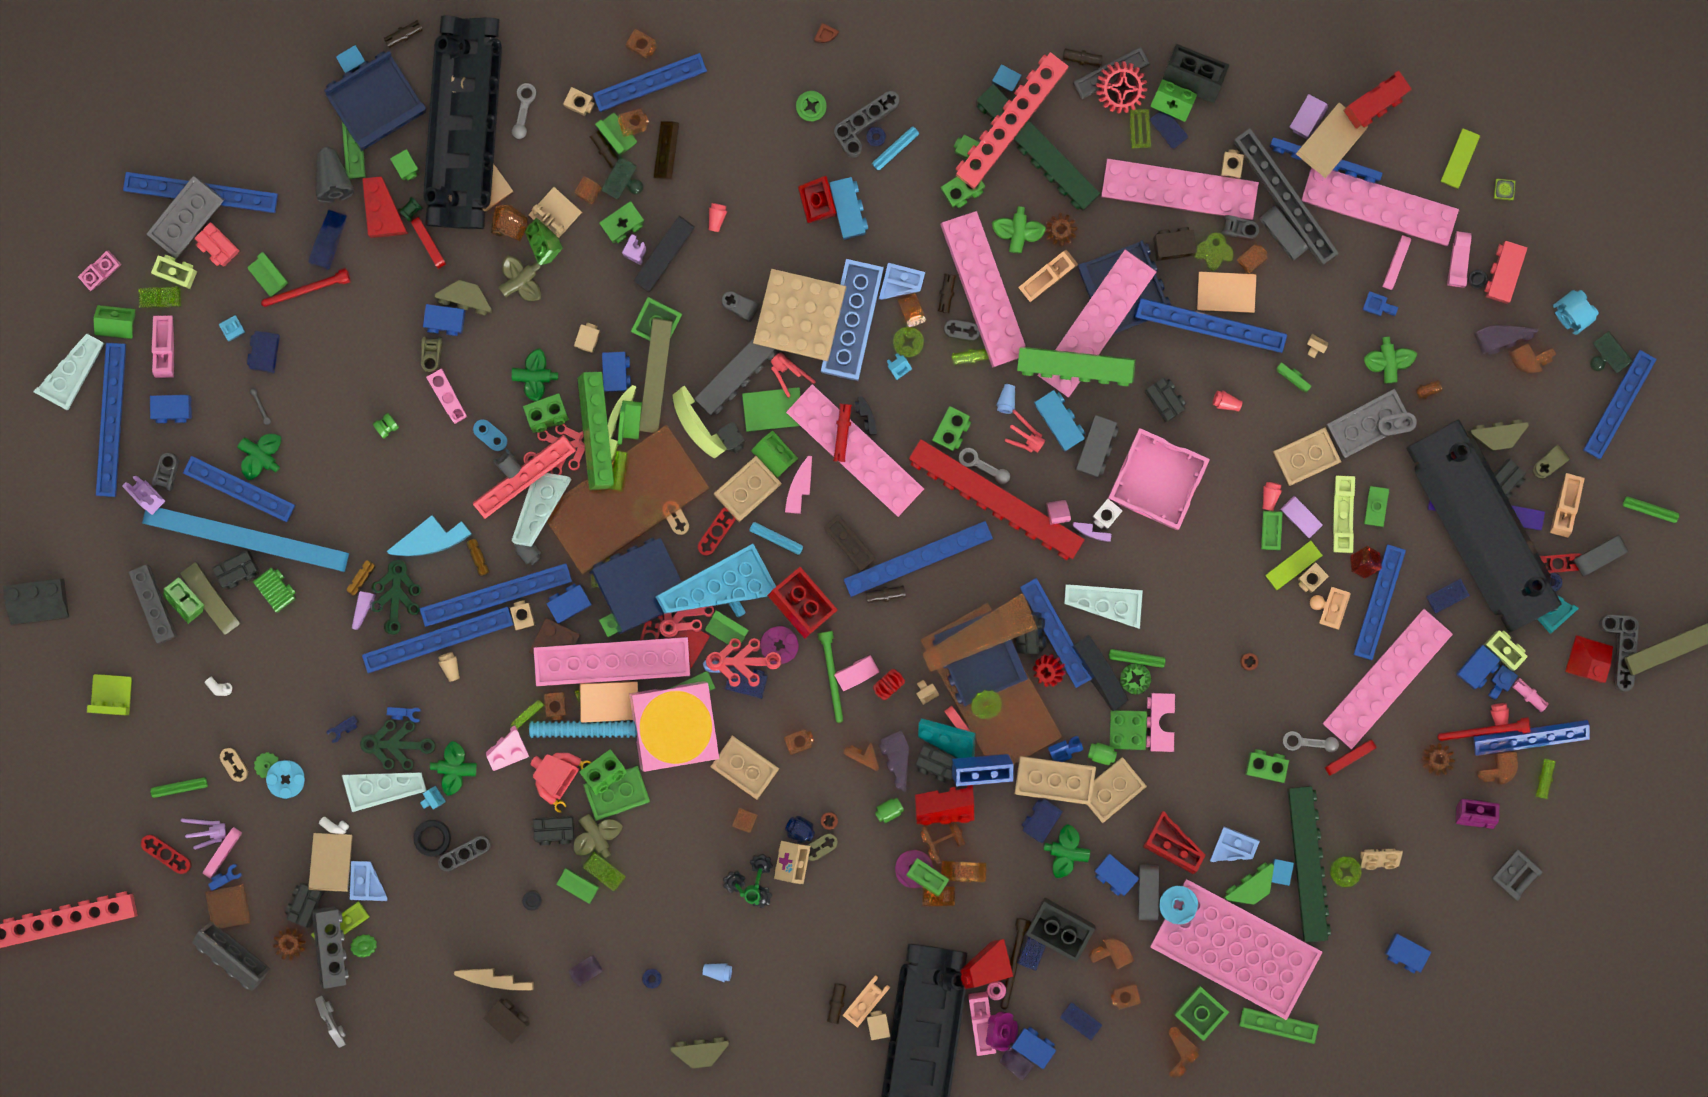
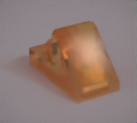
[898,293,927,328]
[843,742,879,771]
[923,886,955,906]

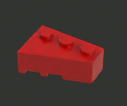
[1343,70,1412,129]
[362,176,409,238]
[915,785,974,825]
[1143,811,1206,874]

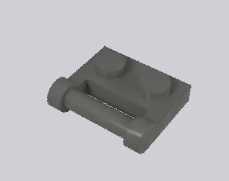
[1492,849,1543,901]

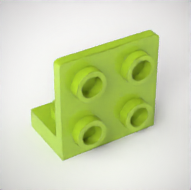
[87,674,132,715]

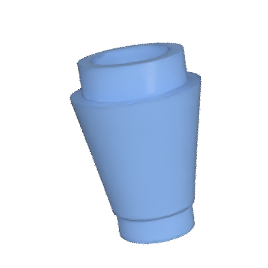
[996,384,1015,414]
[703,963,732,982]

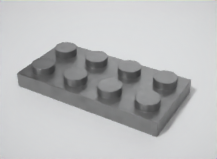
[147,175,225,258]
[1326,389,1409,458]

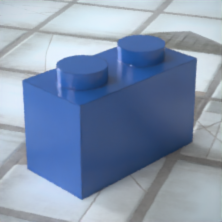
[423,304,466,336]
[602,352,631,392]
[150,395,192,423]
[546,584,592,624]
[1456,645,1501,689]
[1094,853,1139,896]
[1385,933,1431,973]
[1011,1027,1056,1069]

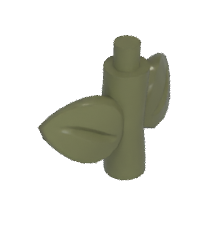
[498,255,541,301]
[574,814,623,859]

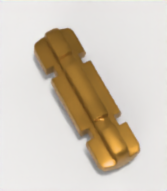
[467,539,489,576]
[347,560,375,596]

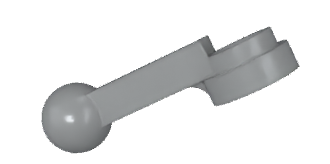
[511,83,536,139]
[959,448,1010,484]
[1283,731,1339,752]

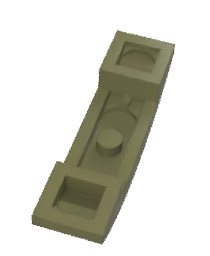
[180,562,241,635]

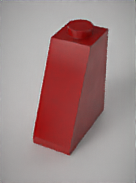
[960,939,1013,989]

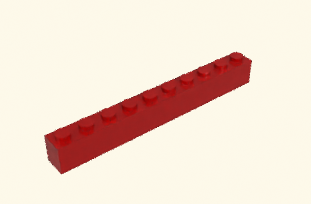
[909,440,1085,560]

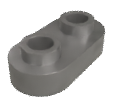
[1378,413,1417,436]

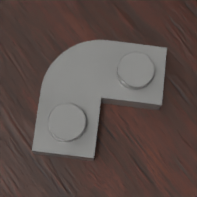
[315,996,346,1048]

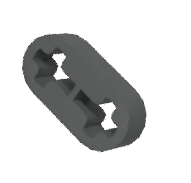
[944,320,980,341]

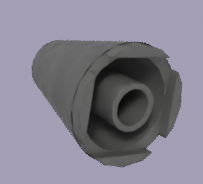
[316,147,354,203]

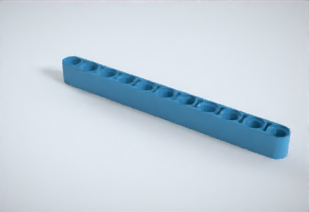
[142,508,349,572]

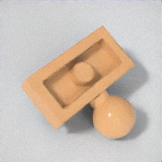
[1310,587,1351,630]

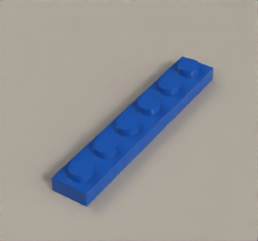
[593,53,707,112]
[1269,137,1383,184]
[1583,350,1657,460]
[183,456,296,523]
[1353,545,1406,660]
[1020,578,1092,688]
[1474,720,1590,756]

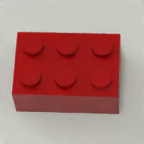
[767,567,838,638]

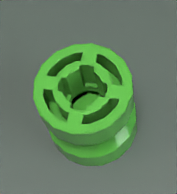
[372,413,399,439]

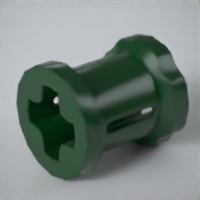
[398,197,423,222]

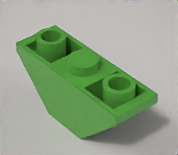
[525,218,563,265]
[1224,862,1274,905]

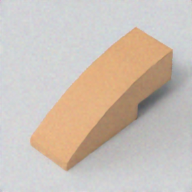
[1018,250,1078,302]
[1550,473,1585,538]

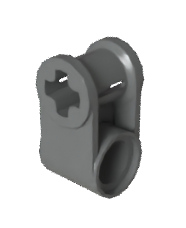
[1221,215,1259,240]
[722,291,759,322]
[493,448,521,479]
[152,453,179,491]

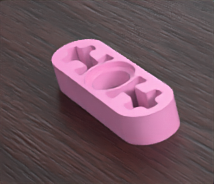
[1382,235,1411,290]
[203,827,242,879]

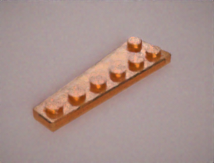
[923,594,1037,672]

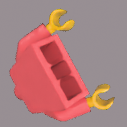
[531,753,591,813]

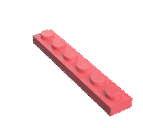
[473,435,576,519]

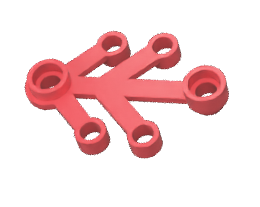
[523,424,585,475]
[660,606,715,638]
[706,638,781,687]

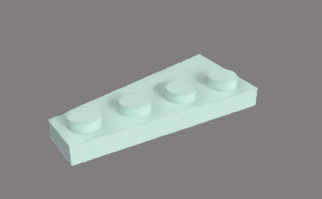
[33,334,105,410]
[512,473,571,547]
[1064,585,1143,629]
[342,773,427,812]

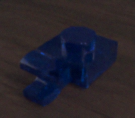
[326,715,359,743]

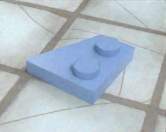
[879,263,925,300]
[1210,826,1260,862]
[350,861,388,901]

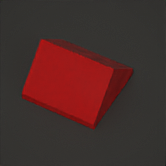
[798,176,836,223]

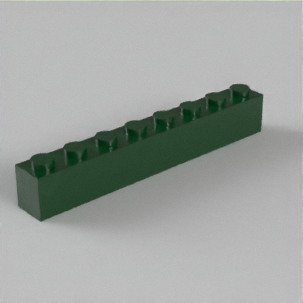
[976,84,1100,211]
[1287,786,1331,943]

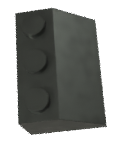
[1162,44,1229,103]
[3,579,69,625]
[1026,898,1096,962]

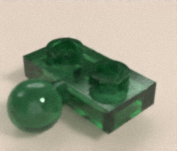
[601,156,643,199]
[1590,331,1633,373]

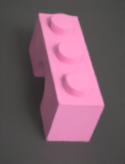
[1146,693,1175,752]

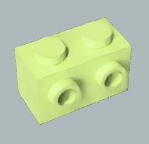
[151,254,197,289]
[1483,630,1528,671]

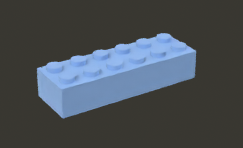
[821,259,884,381]

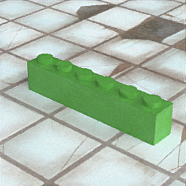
[1017,347,1136,386]
[577,372,614,490]

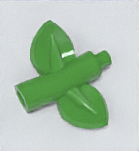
[992,206,1046,254]
[1364,337,1417,384]

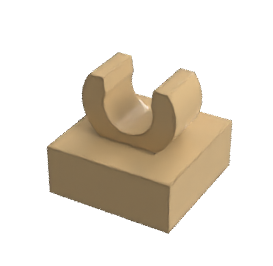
[1307,334,1329,358]
[916,680,939,705]

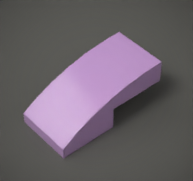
[1280,496,1323,538]
[1073,522,1111,542]

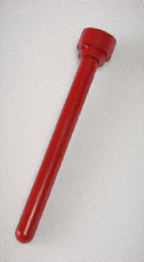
[261,268,351,307]
[1437,717,1531,741]

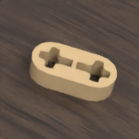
[663,501,689,535]
[220,748,248,782]

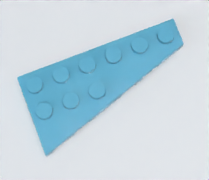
[655,544,776,614]

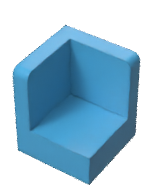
[336,45,366,73]
[992,64,1021,92]
[1272,859,1294,886]

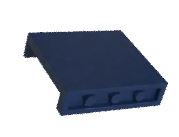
[324,51,426,152]
[1077,240,1171,334]
[589,537,682,635]
[932,608,1028,706]

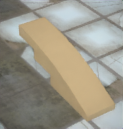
[454,968,534,990]

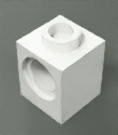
[1093,499,1122,529]

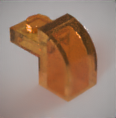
[1509,343,1556,374]
[1477,752,1518,785]
[941,861,986,882]
[1089,938,1134,969]

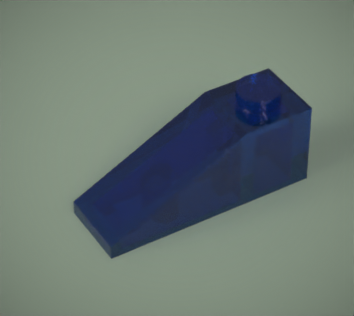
[308,210,347,270]

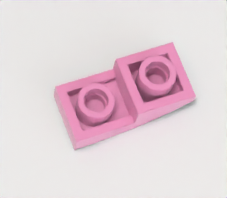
[78,250,122,291]
[835,655,879,691]

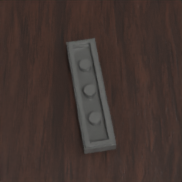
[1073,47,1150,99]

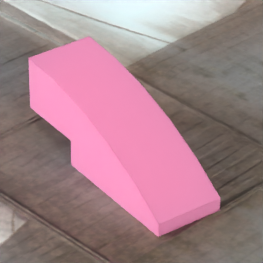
[152,316,174,378]
[785,456,812,514]
[1046,500,1071,525]
[968,991,996,1056]

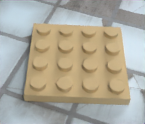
[753,269,846,361]

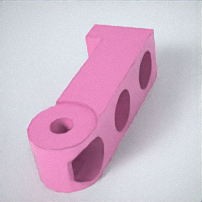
[1447,231,1471,288]
[426,369,467,424]

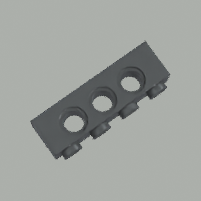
[128,565,178,644]
[312,906,349,989]

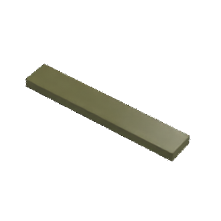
[639,318,673,434]
[1624,622,1708,675]

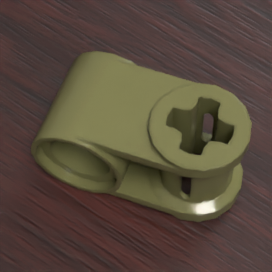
[421,336,442,374]
[1533,444,1570,479]

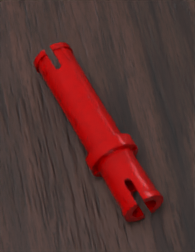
[833,403,852,462]

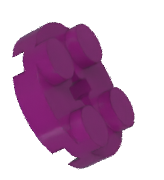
[760,626,799,664]
[895,850,933,888]
[986,1012,1018,1051]

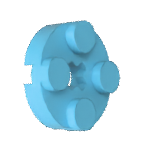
[266,760,305,799]
[1159,886,1198,924]

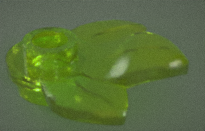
[1195,232,1233,271]

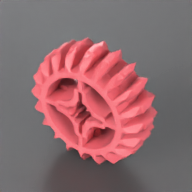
[1095,61,1147,113]

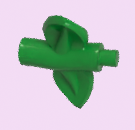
[512,348,558,401]
[237,434,281,480]
[430,741,477,796]
[1043,824,1090,878]

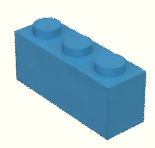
[829,177,868,240]
[1034,390,1085,452]

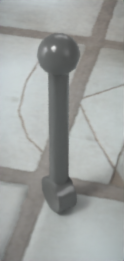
[250,388,271,425]

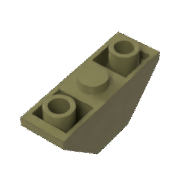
[435,280,493,316]
[1468,419,1529,451]
[671,1037,729,1068]

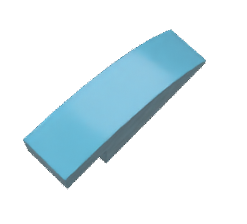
[387,515,472,556]

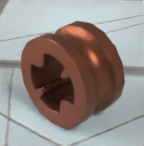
[1240,653,1259,670]
[821,812,838,830]

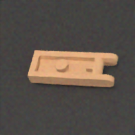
[843,975,890,1028]

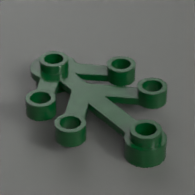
[370,560,421,635]
[360,720,435,770]

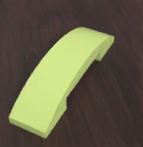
[608,385,637,460]
[672,386,727,458]
[1333,476,1355,553]

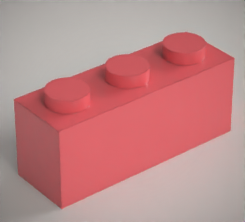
[1484,241,1527,304]

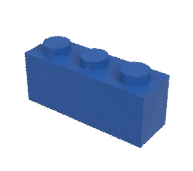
[952,754,1013,786]

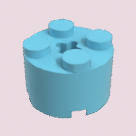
[1553,290,1599,335]

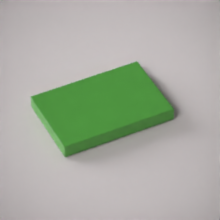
[742,387,800,432]
[583,766,650,821]

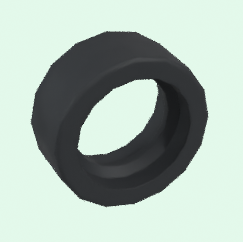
[414,820,451,856]

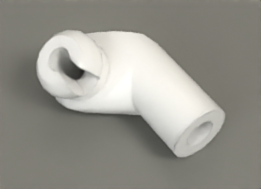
[204,676,233,696]
[319,817,349,834]

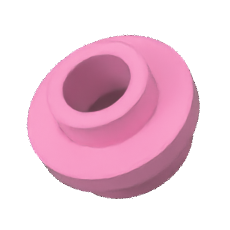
[987,981,1006,1000]

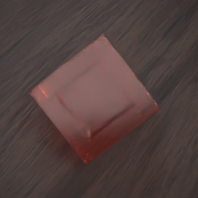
[1350,546,1382,578]

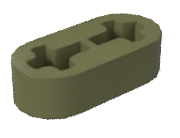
[807,834,838,861]

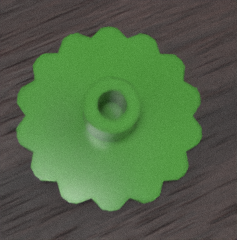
[254,752,279,778]
[350,934,377,957]

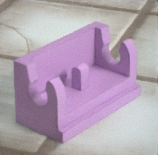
[1290,94,1328,140]
[622,234,646,265]
[122,476,165,515]

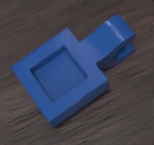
[1363,291,1398,317]
[1488,665,1518,700]
[387,707,421,722]
[1048,736,1083,762]
[208,864,242,891]

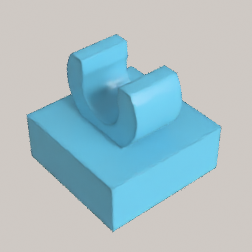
[219,315,245,341]
[887,354,912,380]
[420,786,446,809]

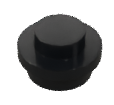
[1468,270,1488,289]
[522,891,542,911]

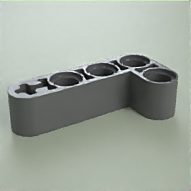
[834,91,899,158]
[1599,615,1639,691]

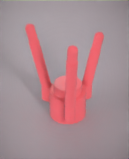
[771,352,816,397]
[1005,410,1045,453]

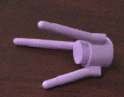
[181,818,226,850]

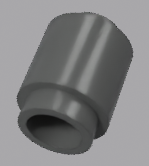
[514,543,541,565]

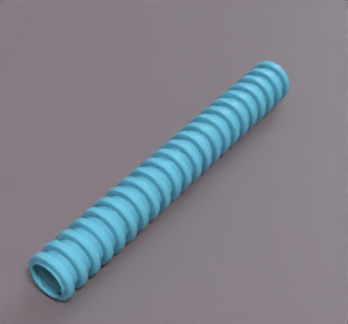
[529,721,637,738]

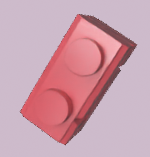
[195,223,240,267]

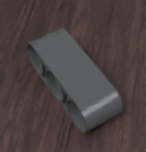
[1259,206,1309,261]
[1574,535,1629,576]
[438,836,491,871]
[1138,864,1159,921]

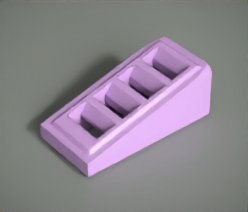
[352,591,376,630]

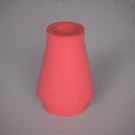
[708,203,727,232]
[1212,390,1242,412]
[1262,482,1282,511]
[1490,703,1509,726]

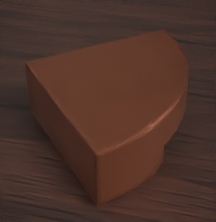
[814,23,839,43]

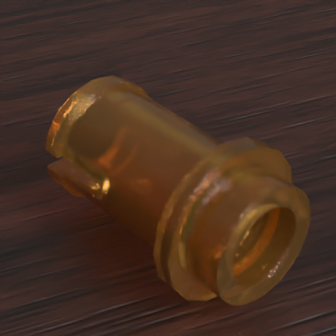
[1416,380,1442,399]

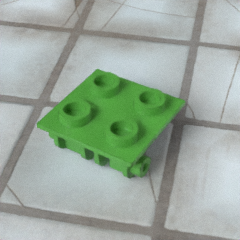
[1110,710,1147,750]

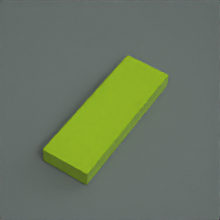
[1440,128,1480,189]
[1265,541,1323,591]
[311,901,370,946]

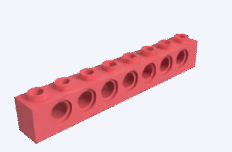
[956,52,1069,189]
[0,891,138,948]

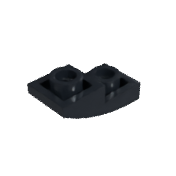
[855,396,877,435]

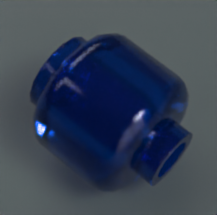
[785,816,815,844]

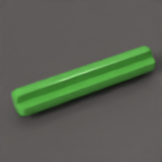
[1623,496,1679,523]
[1109,649,1165,668]
[151,777,208,798]

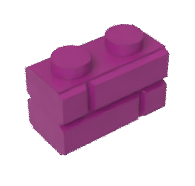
[1456,799,1500,829]

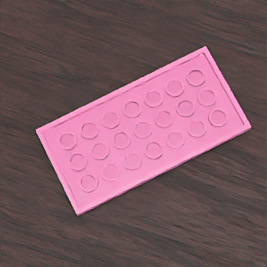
[1150,879,1322,1020]

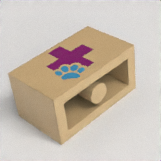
[774,841,811,884]

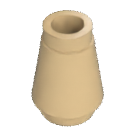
[438,652,460,682]

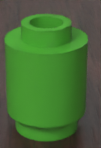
[1088,743,1117,766]
[875,798,904,824]

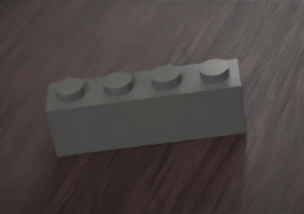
[192,921,271,991]

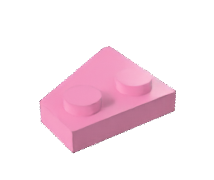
[486,726,529,771]

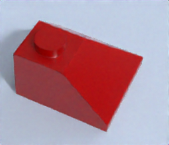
[1565,635,1613,683]

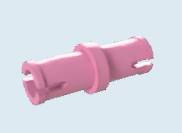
[1512,678,1549,712]

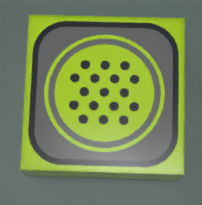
[1494,179,1515,201]

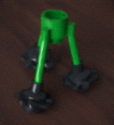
[723,854,773,908]

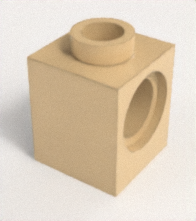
[563,87,595,116]
[1220,150,1244,179]
[574,323,600,353]
[1298,563,1329,593]
[510,600,536,630]
[867,1010,890,1040]

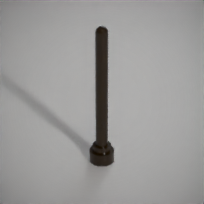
[1001,918,1032,1010]

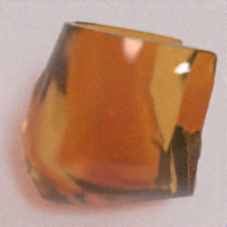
[491,204,528,241]

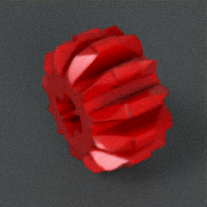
[1032,654,1066,687]
[873,669,905,700]

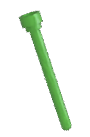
[817,631,843,723]

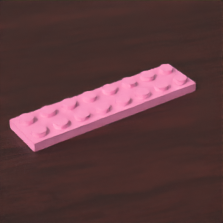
[1101,159,1259,221]
[1301,167,1459,246]
[940,211,1026,368]
[1037,249,1157,397]
[786,384,924,517]
[1322,609,1453,749]
[534,637,690,686]

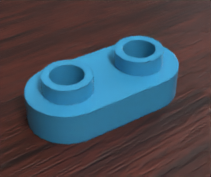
[473,420,508,451]

